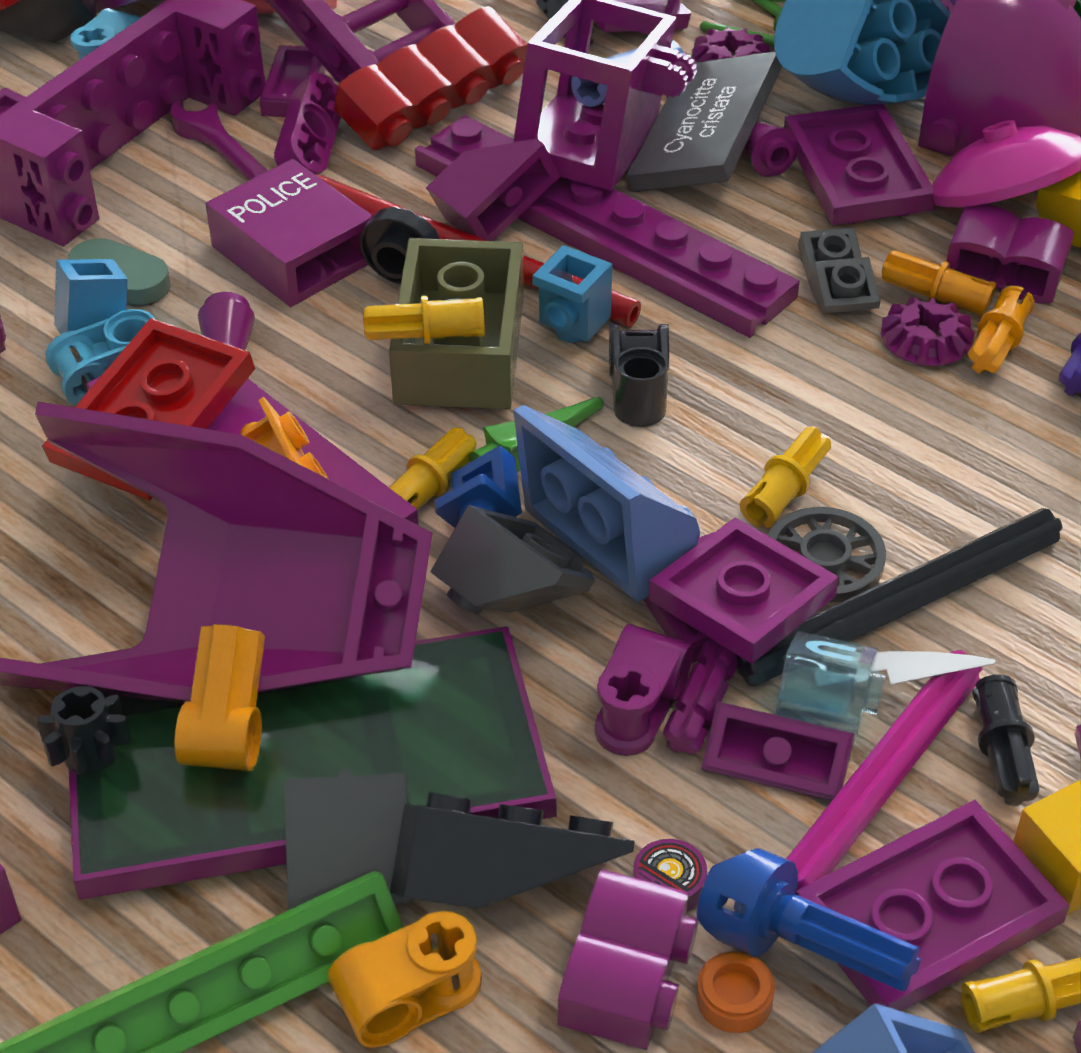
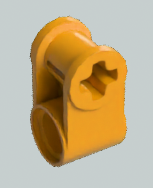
[328,911,482,1048]

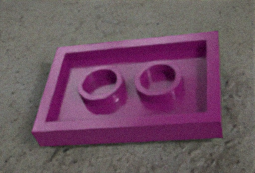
[784,104,935,225]
[796,799,1070,1011]

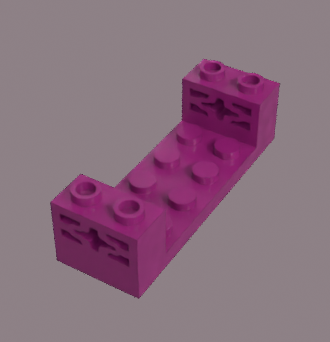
[0,0,265,247]

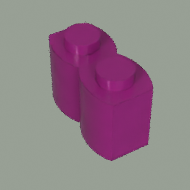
[946,204,1075,304]
[557,869,698,1050]

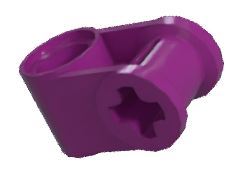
[594,624,694,756]

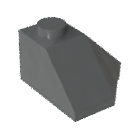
[430,505,595,614]

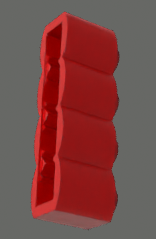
[334,7,527,150]

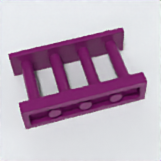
[266,0,455,84]

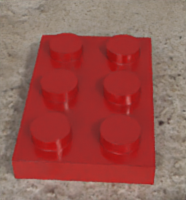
[42,318,255,501]

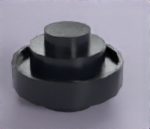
[359,207,440,284]

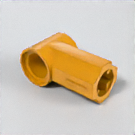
[174,624,265,771]

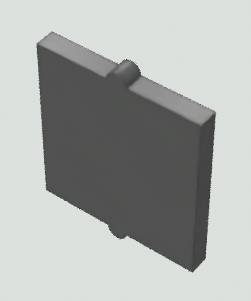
[284,768,411,910]

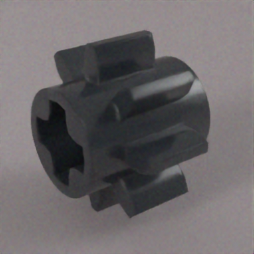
[37,686,131,775]

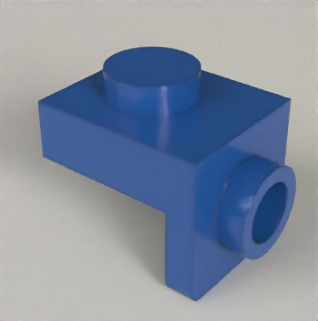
[435,445,522,528]

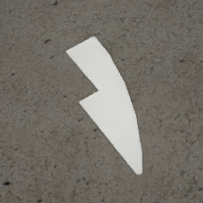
[814,651,996,685]

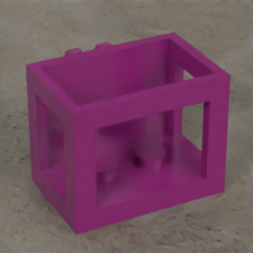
[513,0,697,191]

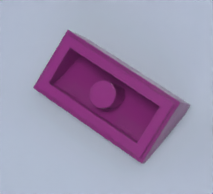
[701,701,855,801]

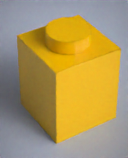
[1014,779,1081,915]

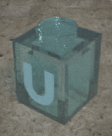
[775,631,886,735]

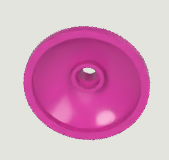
[932,121,1081,207]

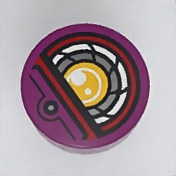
[633,839,707,911]

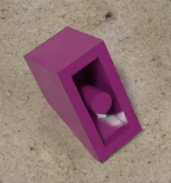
[426,138,560,241]

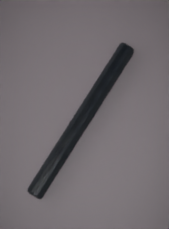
[736,508,1063,686]

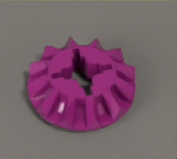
[691,26,770,63]
[881,296,975,366]

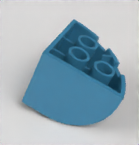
[774,0,951,105]

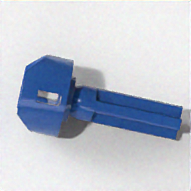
[697,848,921,992]

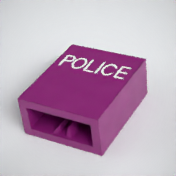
[205,159,372,308]

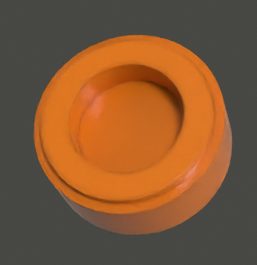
[697,951,775,1033]

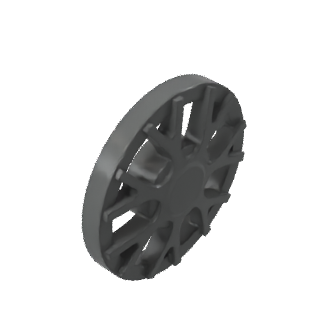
[768,507,886,603]

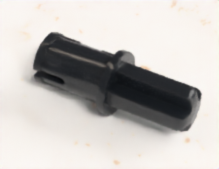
[972,674,1040,806]

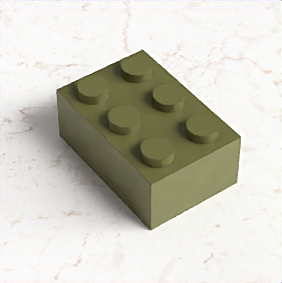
[389,238,524,409]

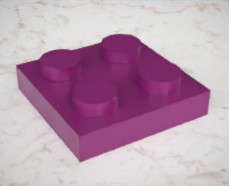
[649,517,839,664]

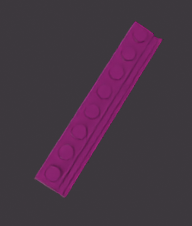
[415,115,800,338]

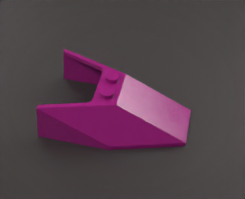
[0,401,433,703]

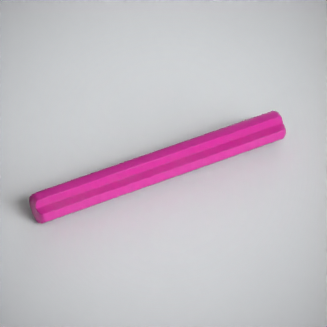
[786,650,982,890]

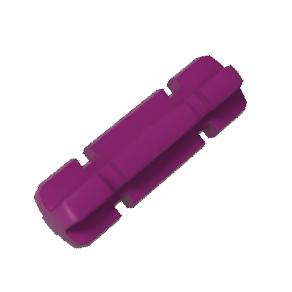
[663,639,738,755]

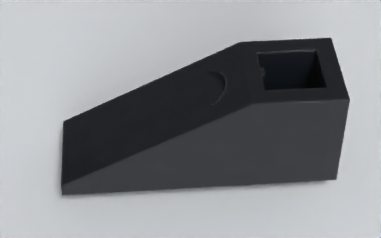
[390,792,635,909]

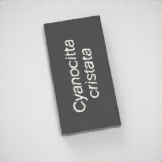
[626,51,783,192]

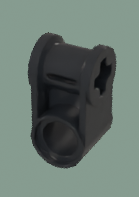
[609,324,669,427]

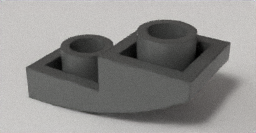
[798,227,881,313]

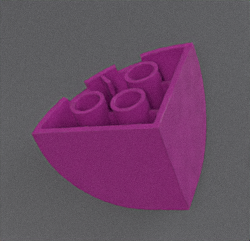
[918,0,1081,157]

